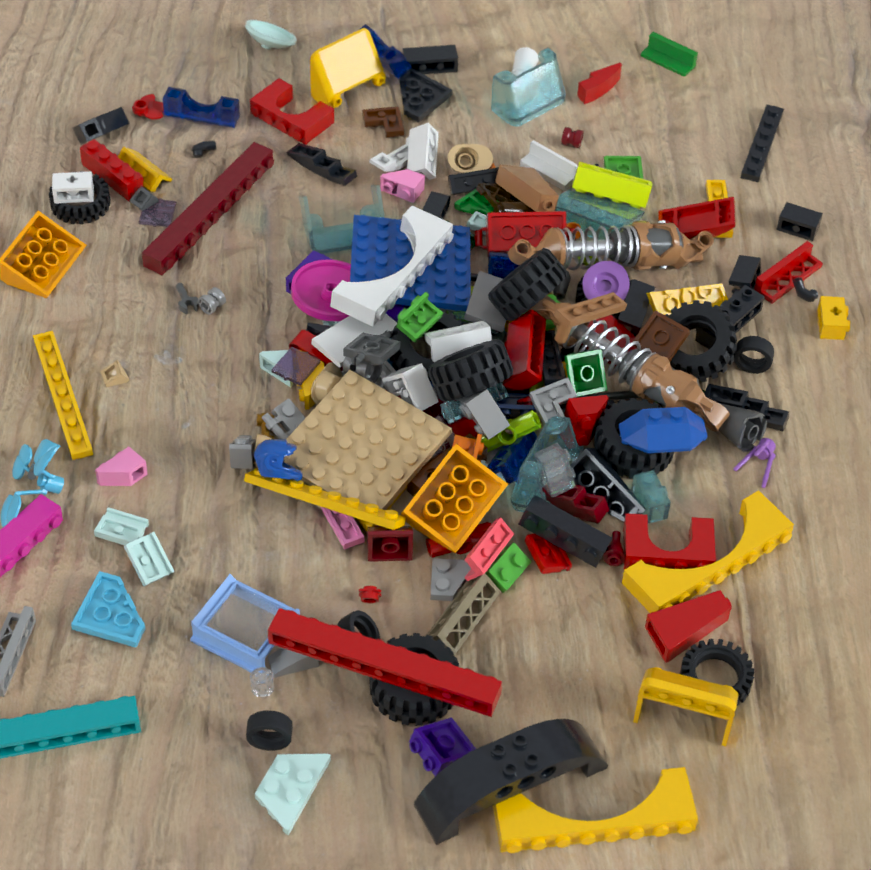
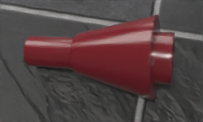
[603,531,625,566]

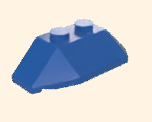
[619,407,707,453]

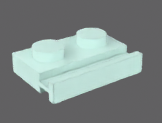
[94,507,149,545]
[123,532,174,587]

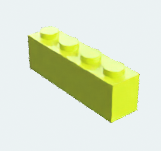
[572,162,652,209]

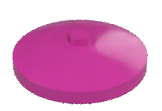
[291,260,351,321]

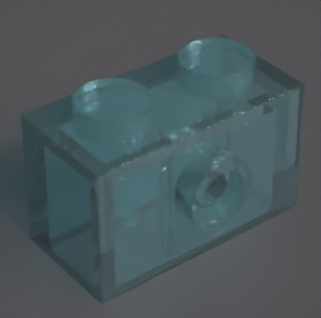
[631,470,671,524]

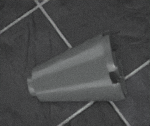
[719,403,767,452]

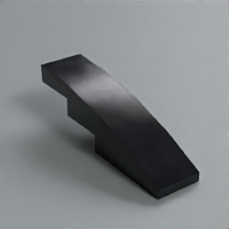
[286,143,358,186]
[704,384,789,431]

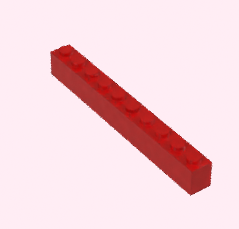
[268,608,502,717]

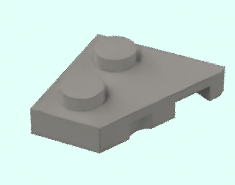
[430,558,471,601]

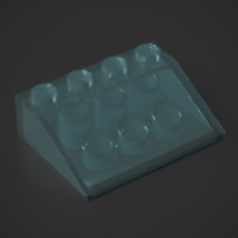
[555,188,645,240]

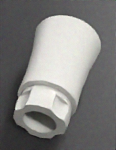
[510,47,539,88]

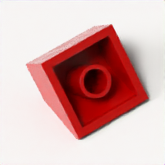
[559,395,608,447]

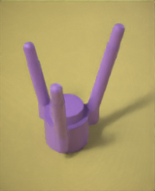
[733,438,776,488]

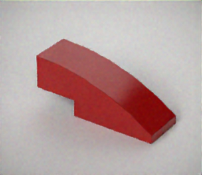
[577,62,622,104]

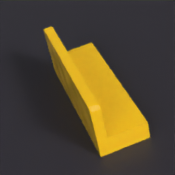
[118,146,172,192]

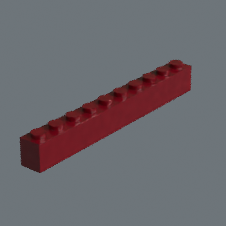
[142,142,274,276]

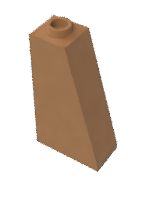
[495,164,559,212]

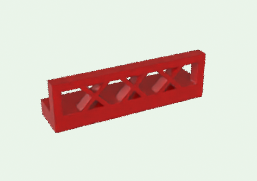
[754,241,823,304]

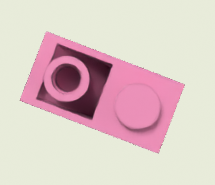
[380,169,425,203]
[95,447,148,486]

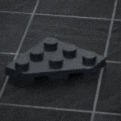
[399,67,452,123]

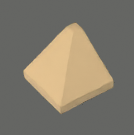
[101,360,130,387]

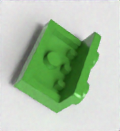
[397,292,443,343]
[485,542,532,593]

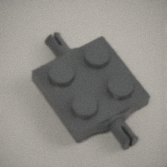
[343,330,400,366]

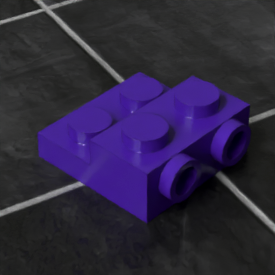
[409,717,476,776]

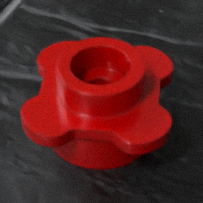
[359,586,381,604]

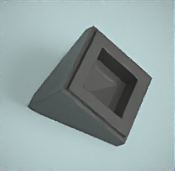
[129,186,159,211]

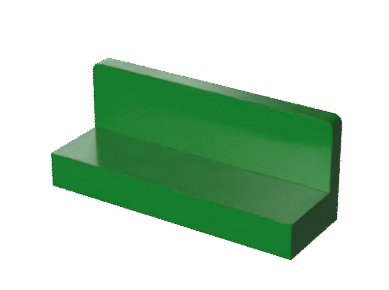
[641,32,698,77]

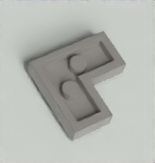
[529,378,577,432]

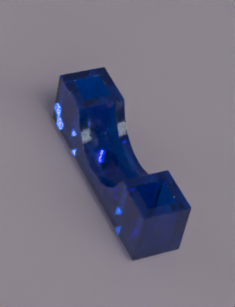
[359,24,411,79]
[163,87,240,128]

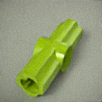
[481,410,541,453]

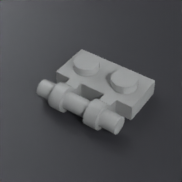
[262,398,305,439]

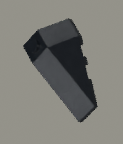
[557,448,647,522]

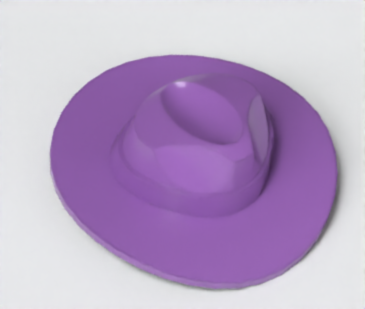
[582,261,629,300]

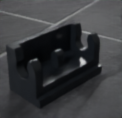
[729,255,761,293]

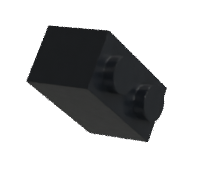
[776,202,823,241]

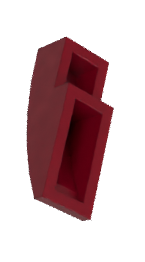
[538,480,609,524]

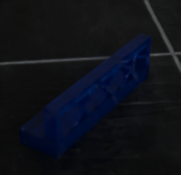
[487,431,541,485]

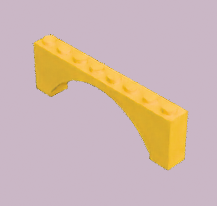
[622,490,794,613]
[493,767,698,853]

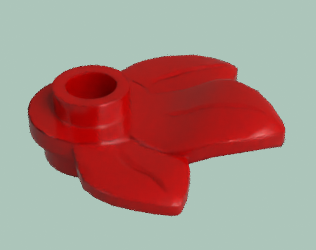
[132,94,169,119]

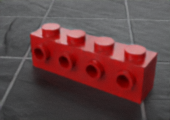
[79,139,144,202]

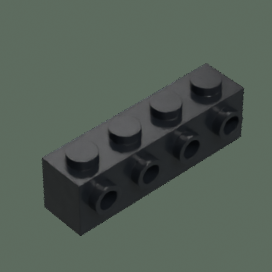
[695,285,765,349]
[518,495,612,568]

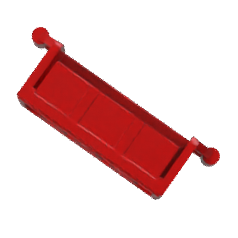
[475,211,576,257]

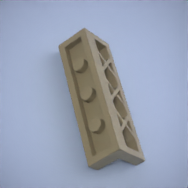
[427,573,501,655]

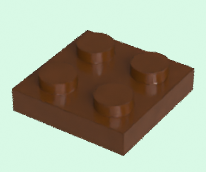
[633,310,690,362]

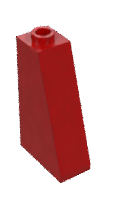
[645,590,732,663]

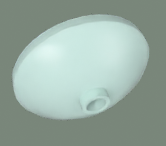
[245,20,297,50]

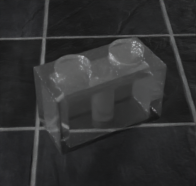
[534,443,576,498]

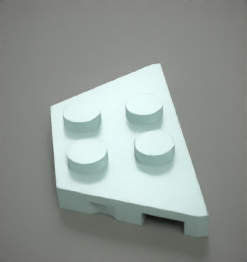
[255,754,331,835]

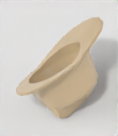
[448,144,493,173]
[311,362,342,405]

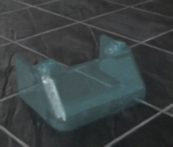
[299,184,384,254]

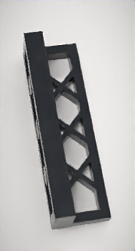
[542,330,566,386]

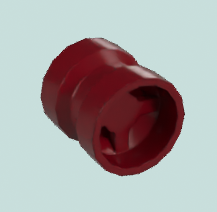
[561,127,584,149]

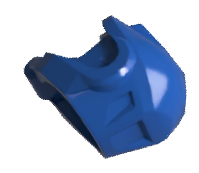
[254,439,303,481]

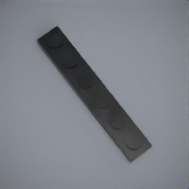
[740,105,784,183]

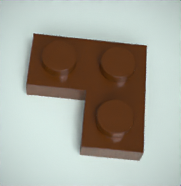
[362,106,404,138]

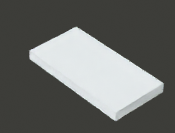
[311,314,397,368]

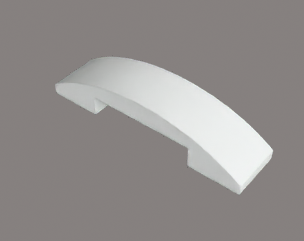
[370,137,409,172]

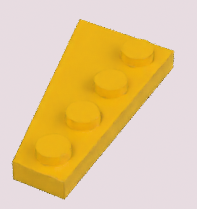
[646,283,728,315]

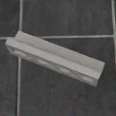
[0,606,36,697]

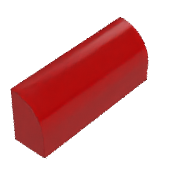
[503,309,546,390]

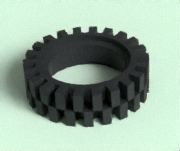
[49,171,110,225]
[680,639,754,707]

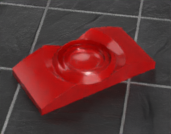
[658,197,736,239]

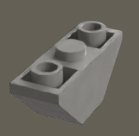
[229,435,256,469]

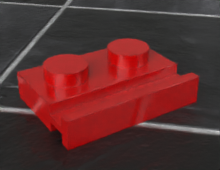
[524,534,572,574]

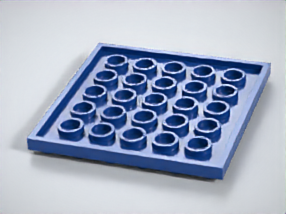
[350,215,471,311]

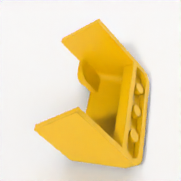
[633,667,738,747]

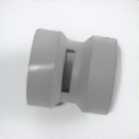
[198,287,226,315]

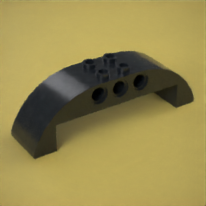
[414,719,608,845]

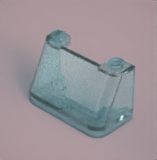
[491,48,566,126]
[510,416,580,512]

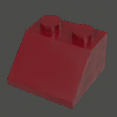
[367,526,413,562]

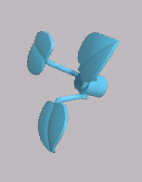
[0,439,64,527]

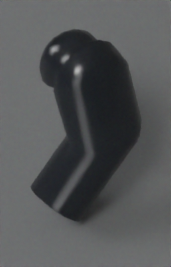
[192,140,216,158]
[793,277,819,302]

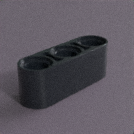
[422,191,451,220]

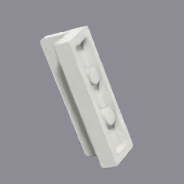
[407,123,439,180]
[520,140,577,191]
[424,321,492,362]

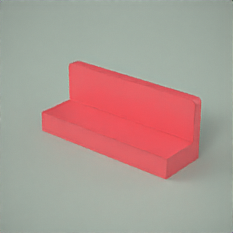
[464,517,514,581]

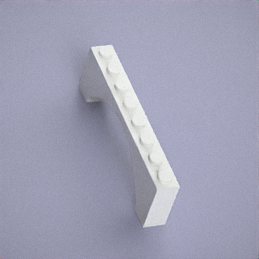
[330,206,454,327]

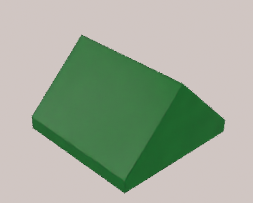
[565,349,608,397]

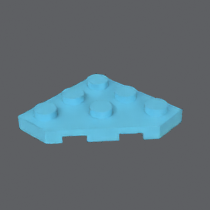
[71,571,145,648]

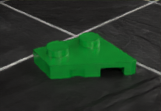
[454,189,500,215]

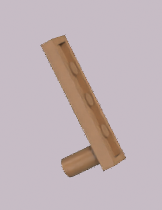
[554,292,627,344]

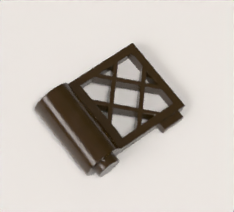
[476,183,536,213]

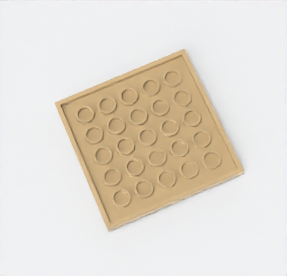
[283,370,452,510]

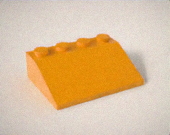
[0,211,87,298]
[400,444,508,553]

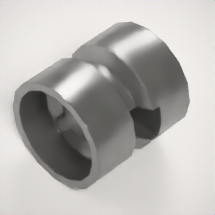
[343,357,382,383]

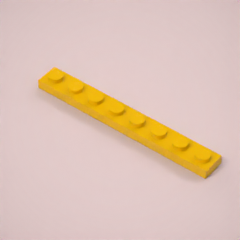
[33,331,93,460]
[244,468,406,530]

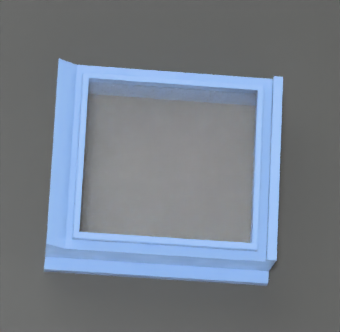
[190,574,300,677]

